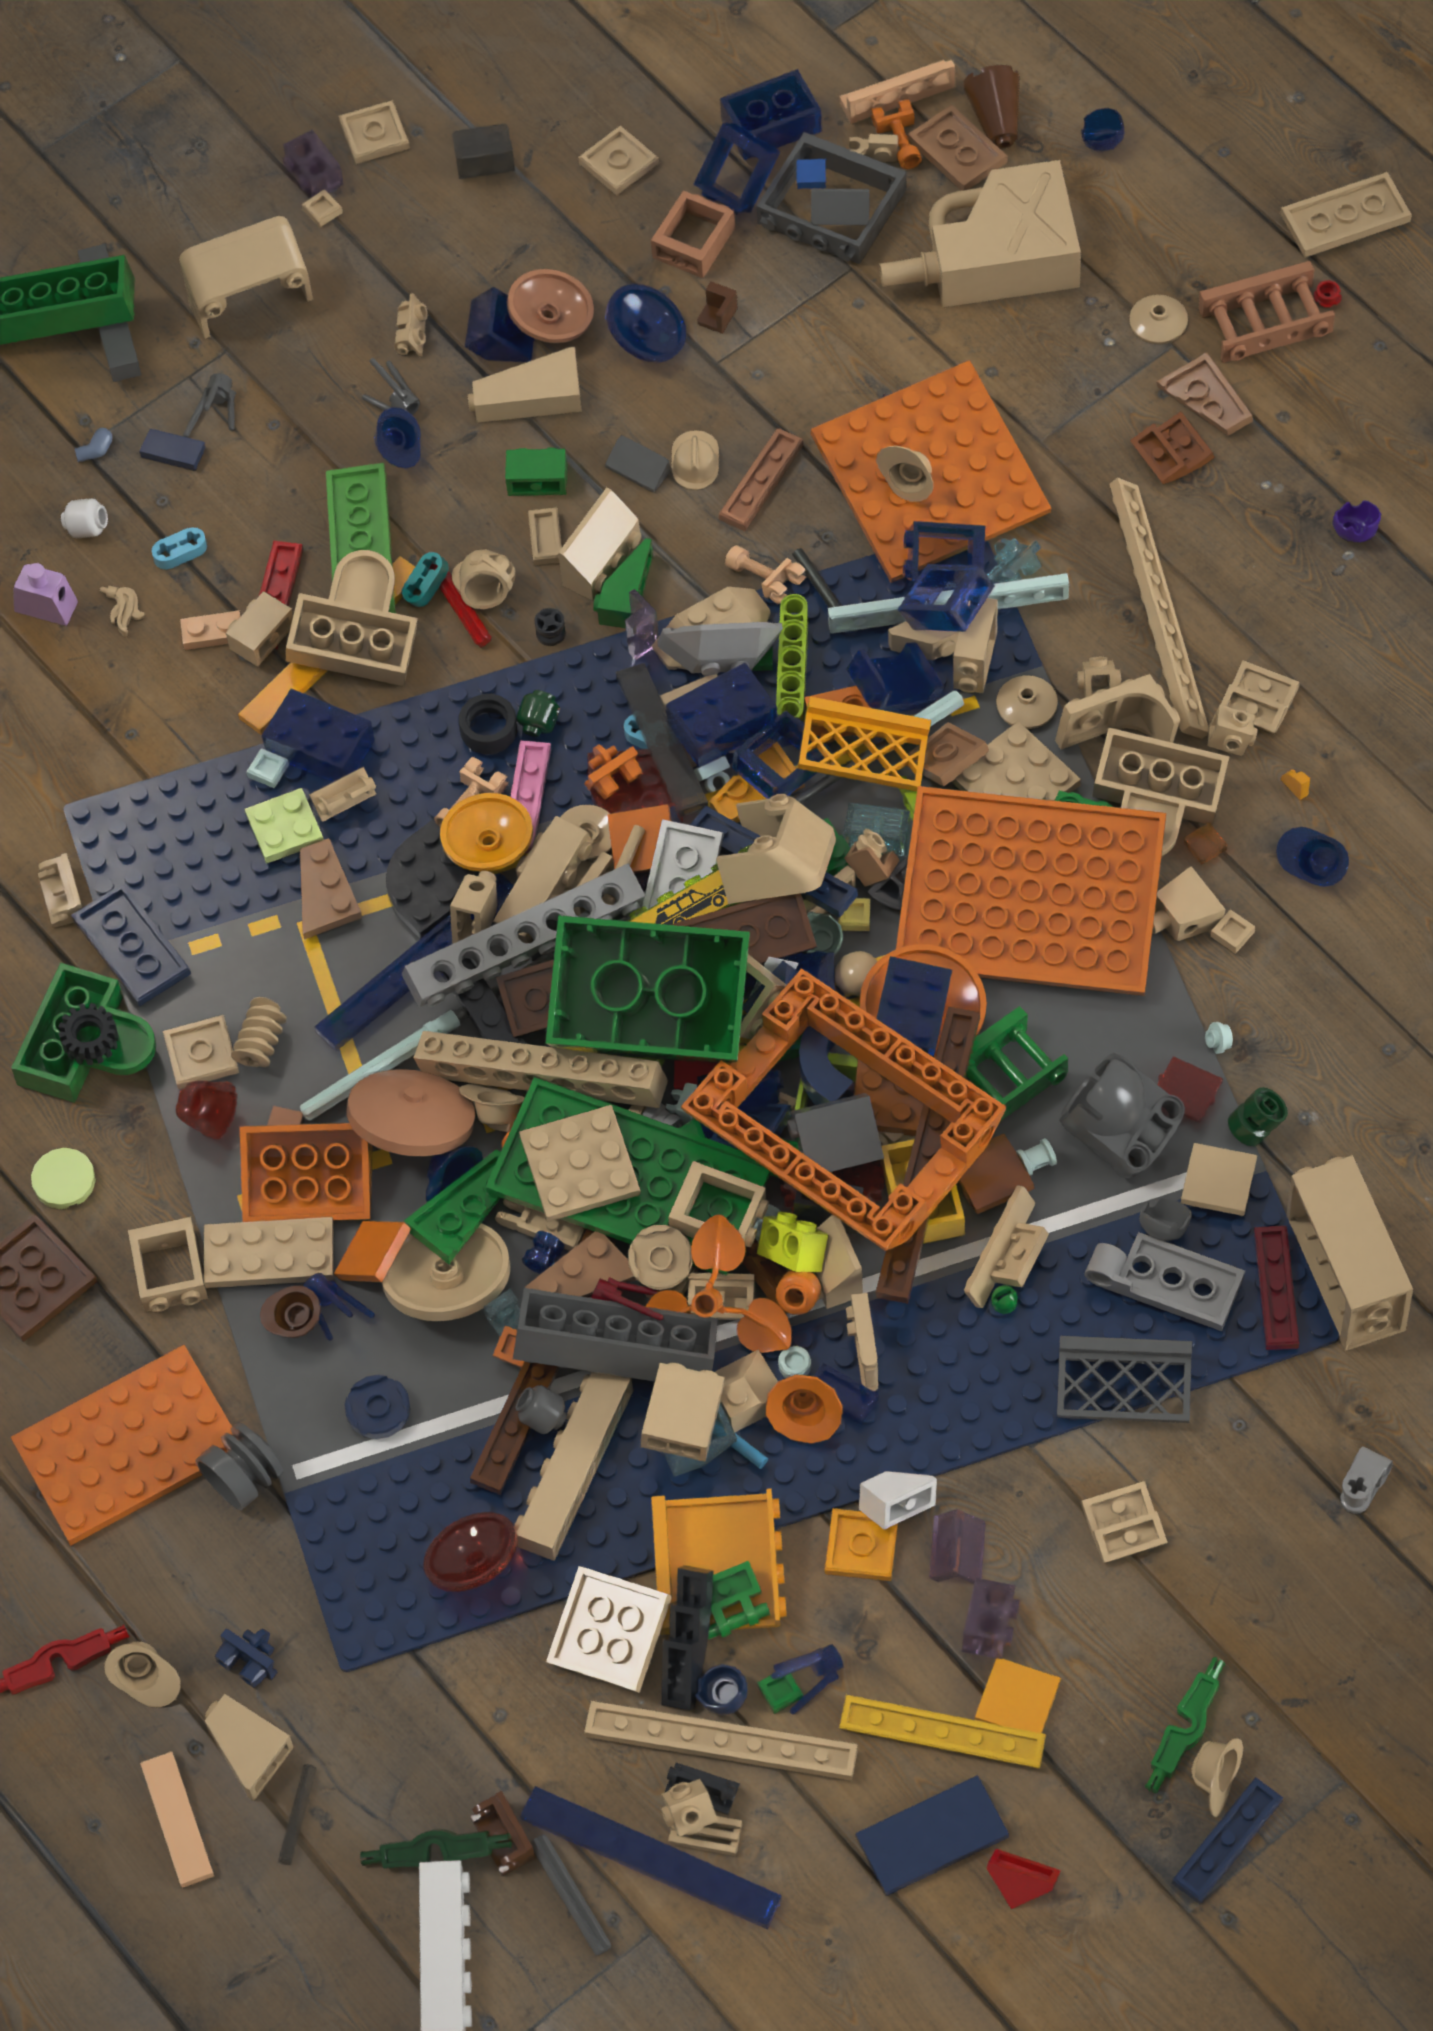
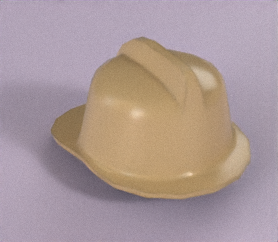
[672,430,719,490]
[876,446,934,502]
[459,1084,525,1132]
[105,1642,180,1708]
[1192,1738,1243,1817]

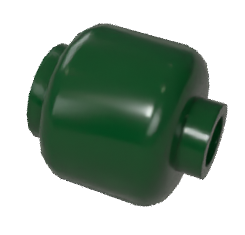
[516,690,560,738]

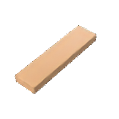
[140,1752,214,1888]

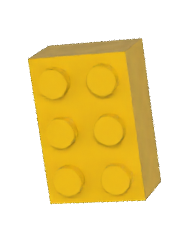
[880,1139,965,1244]

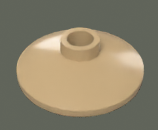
[1129,295,1188,344]
[996,675,1058,729]
[560,805,612,859]

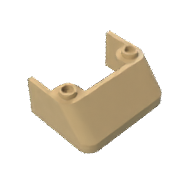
[179,216,313,339]
[716,794,836,904]

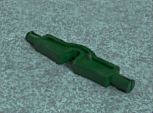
[360,1829,512,1869]

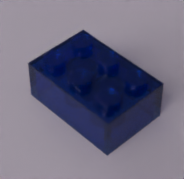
[720,69,822,161]
[666,662,778,768]
[262,688,375,782]
[876,956,952,1057]

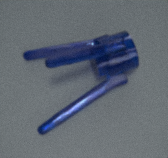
[304,1273,375,1341]
[771,1644,844,1714]

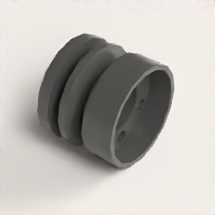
[195,1422,284,1511]

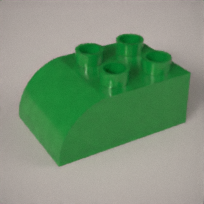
[546,915,750,1063]

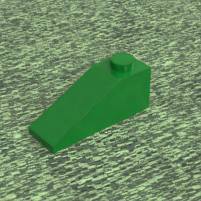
[593,538,653,629]

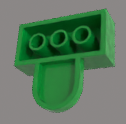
[11,962,156,1103]

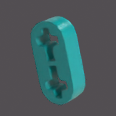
[402,552,449,607]

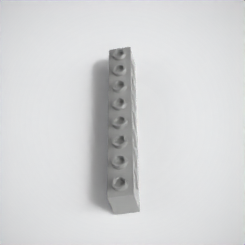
[402,863,646,1008]

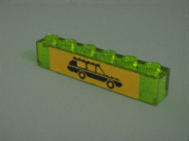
[628,844,752,925]

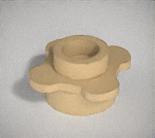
[856,829,887,859]

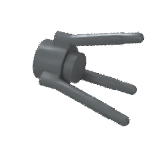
[362,358,420,419]
[183,373,236,438]

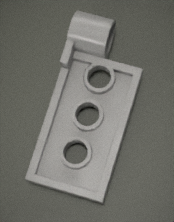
[1084,1232,1245,1331]

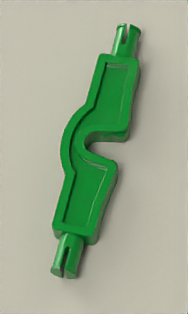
[1145,1657,1225,1794]

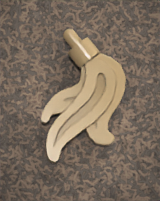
[100,586,144,637]

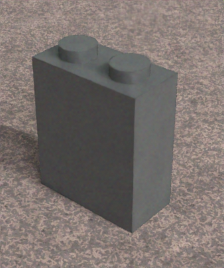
[787,1093,884,1172]

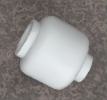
[61,499,108,538]

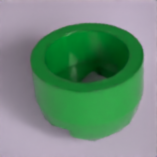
[991,1285,1018,1314]

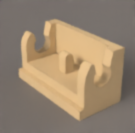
[38,853,83,928]
[688,1273,755,1320]

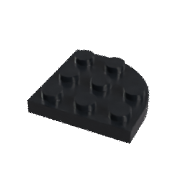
[386,820,480,939]

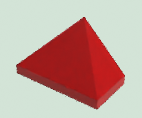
[986,1849,1061,1909]

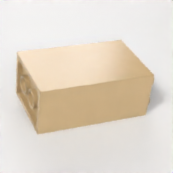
[1286,1155,1413,1351]

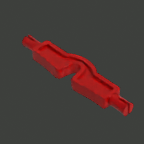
[0,1624,130,1695]

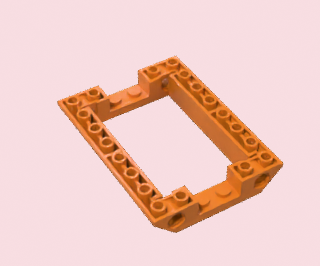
[681,968,1006,1251]

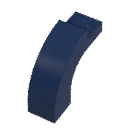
[799,1026,854,1105]

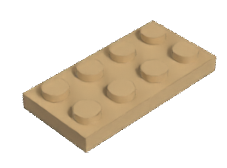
[1281,172,1412,258]
[204,1217,334,1288]

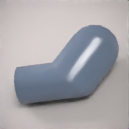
[75,428,112,462]

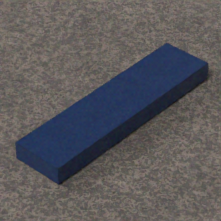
[1172,1777,1283,1904]

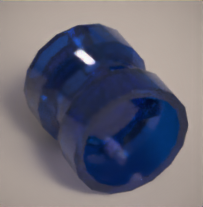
[522,1231,565,1274]

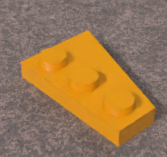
[710,736,805,823]

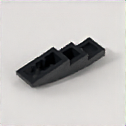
[661,1565,714,1711]

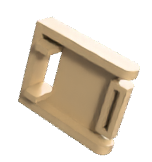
[846,1293,878,1392]

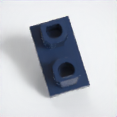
[214,1628,278,1688]

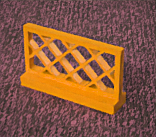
[797,696,931,791]

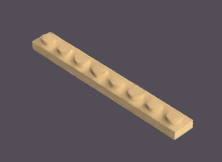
[584,1701,858,1781]

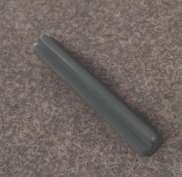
[531,1835,611,1956]

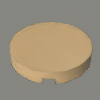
[628,1225,693,1289]

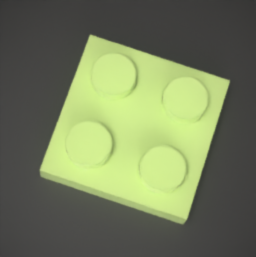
[244,788,323,864]

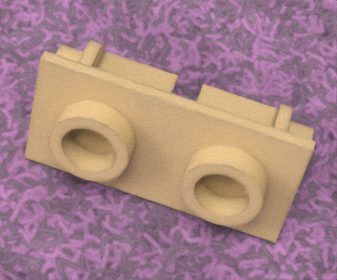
[394,293,428,357]
[309,767,376,822]

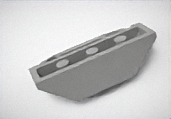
[657,622,782,676]

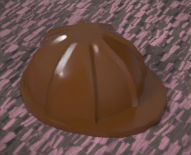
[260,1285,321,1338]

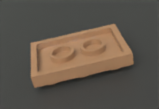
[908,104,1007,191]

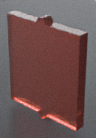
[1157,1056,1223,1123]

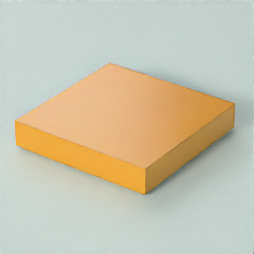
[825,1508,898,1581]
[975,1657,1061,1733]

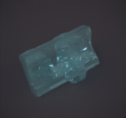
[986,538,1042,583]

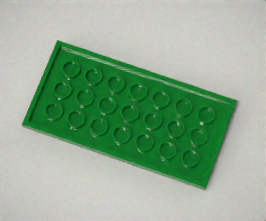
[485,1077,771,1276]

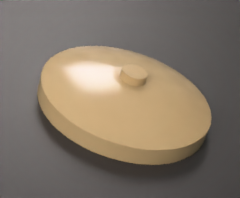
[382,1223,511,1321]

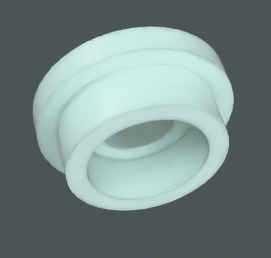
[1205,1022,1233,1054]

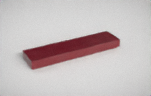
[1254,1225,1299,1350]

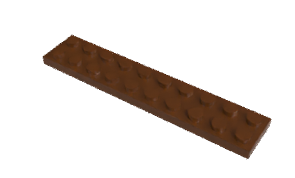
[496,893,817,1037]

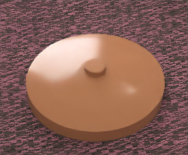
[347,1069,475,1156]

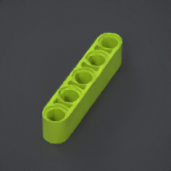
[776,594,808,736]

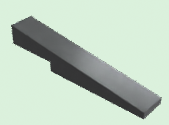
[78,244,141,382]

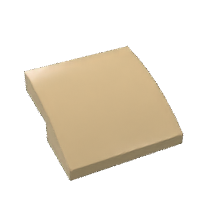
[1221,660,1300,734]
[1181,1143,1257,1216]
[1080,1481,1168,1563]

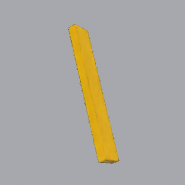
[839,1695,1046,1769]

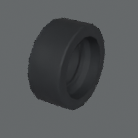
[459,694,517,754]

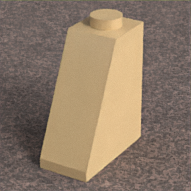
[205,1694,294,1801]

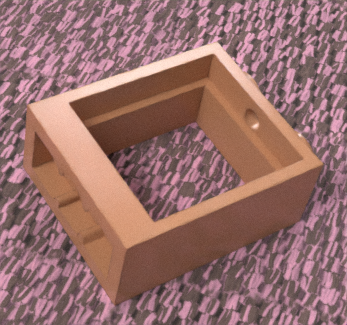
[651,190,735,278]

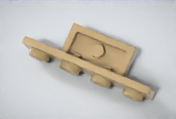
[964,1185,1049,1308]

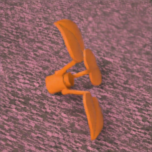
[646,1214,792,1353]

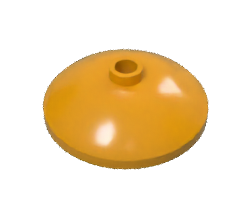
[440,793,533,872]

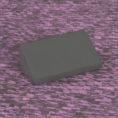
[811,189,870,225]
[605,435,670,493]

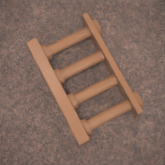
[1199,261,1335,363]

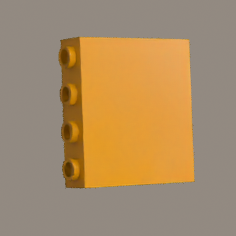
[652,1489,787,1635]

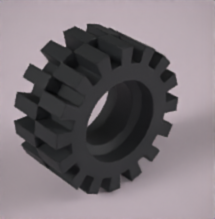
[59,1003,119,1065]

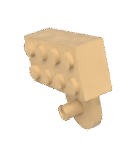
[286,550,417,686]
[1092,728,1230,856]

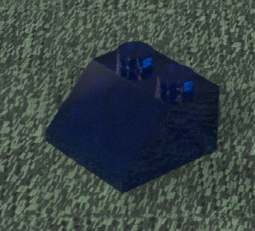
[465,286,534,362]

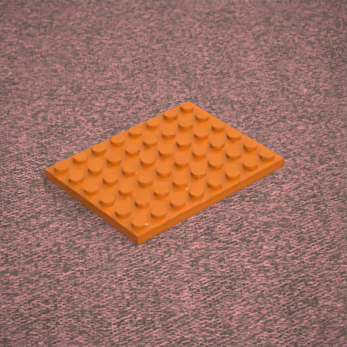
[896,786,1166,996]

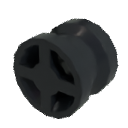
[534,608,566,646]

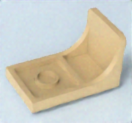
[1055,674,1180,750]

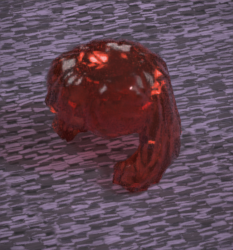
[175,1080,238,1140]

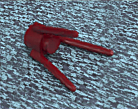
[591,1277,664,1321]

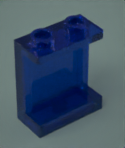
[846,642,945,712]

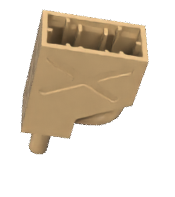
[879,160,1081,308]

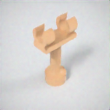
[725,545,806,604]
[434,757,509,828]

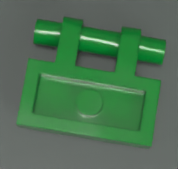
[708,1560,771,1640]

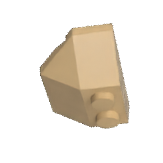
[652,587,771,670]

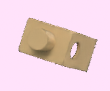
[1152,866,1226,941]
[450,871,497,943]

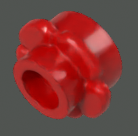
[1313,280,1342,308]

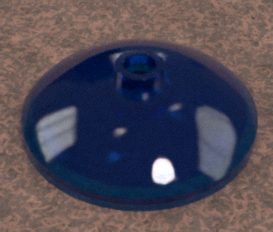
[606,284,686,363]

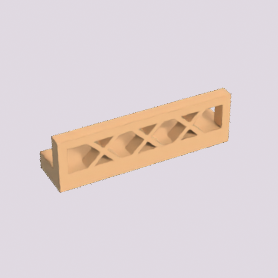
[839,60,955,124]

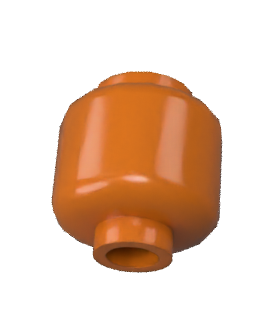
[776,1270,821,1315]

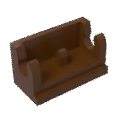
[470,1791,536,1876]

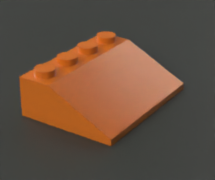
[240,1123,373,1222]

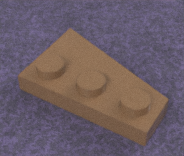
[1156,352,1253,436]
[300,838,362,940]
[525,1231,637,1297]

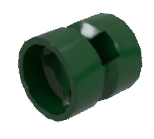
[1228,1087,1288,1146]

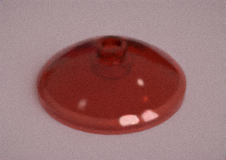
[423,1512,518,1592]

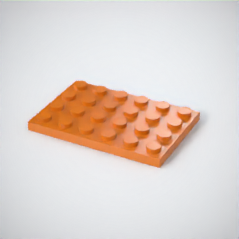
[11,1345,233,1546]

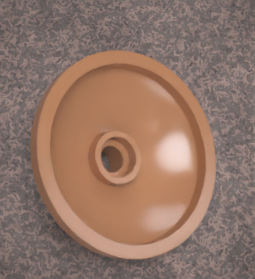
[507,269,594,343]

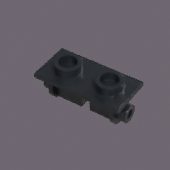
[664,1762,740,1815]

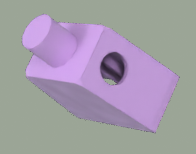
[13,563,78,626]

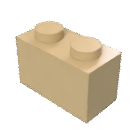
[226,591,293,667]

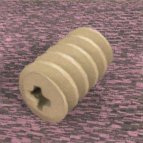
[231,997,287,1067]

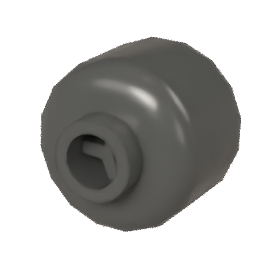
[516,1385,567,1434]

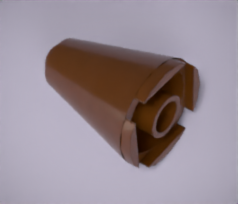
[963,65,1020,149]

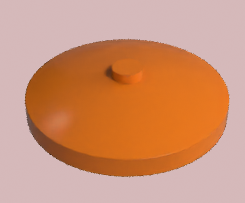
[859,944,987,1058]

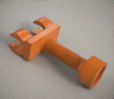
[871,99,922,169]

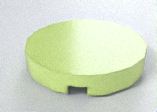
[31,1148,96,1209]

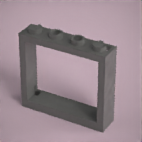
[757,132,907,264]

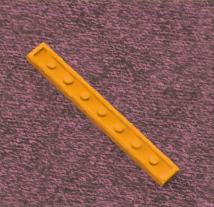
[238,556,415,735]

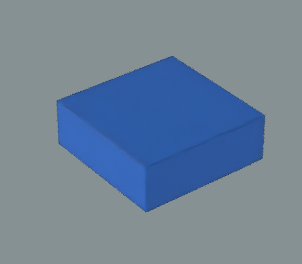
[797,159,826,189]

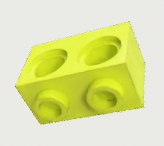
[757,1212,828,1272]

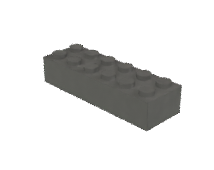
[513,1288,718,1382]

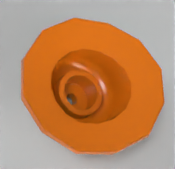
[766,1374,843,1444]

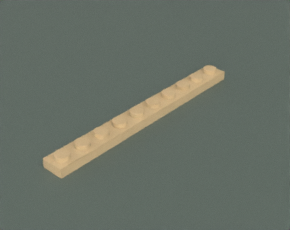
[1110,478,1209,739]

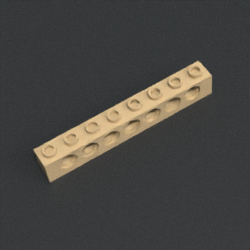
[414,1031,668,1108]

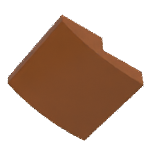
[1130,411,1215,484]
[958,1133,1035,1214]

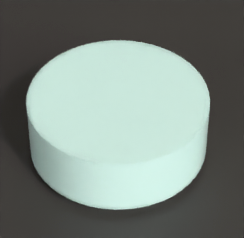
[778,1346,811,1378]

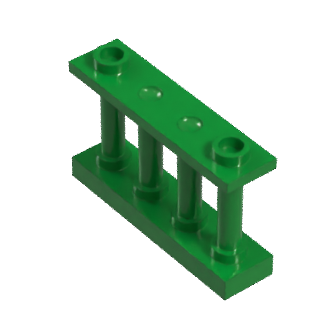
[965,1006,1068,1122]

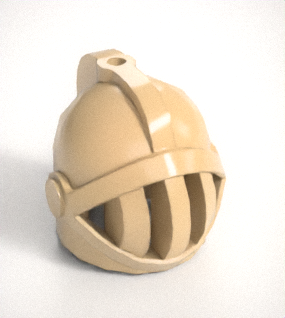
[452,549,516,609]

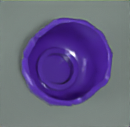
[1332,500,1382,543]

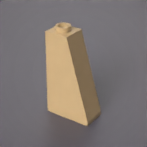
[468,347,582,423]

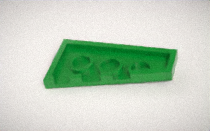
[404,1149,501,1265]

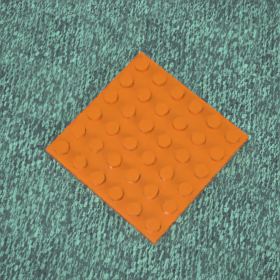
[810,360,1051,583]

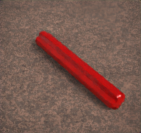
[430,563,492,647]

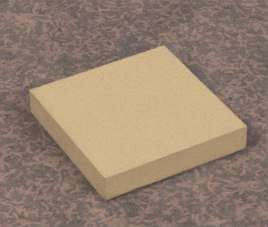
[339,100,410,164]
[578,125,659,195]
[163,1015,239,1089]

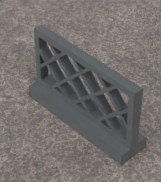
[1057,1336,1192,1423]

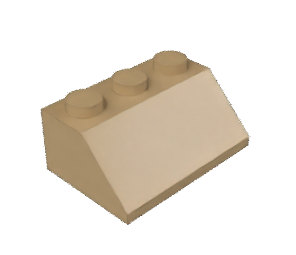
[558,487,641,601]

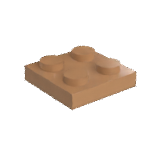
[907,722,989,786]

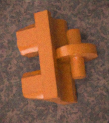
[584,744,642,799]

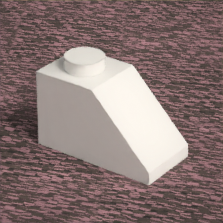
[859,1471,937,1530]

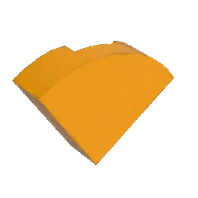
[1281,769,1310,800]

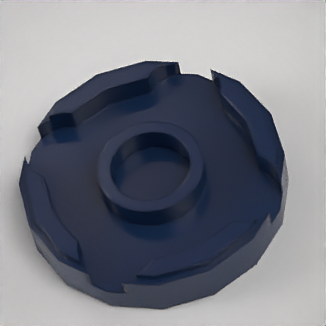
[344,1375,411,1439]

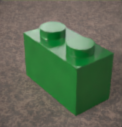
[505,447,567,496]

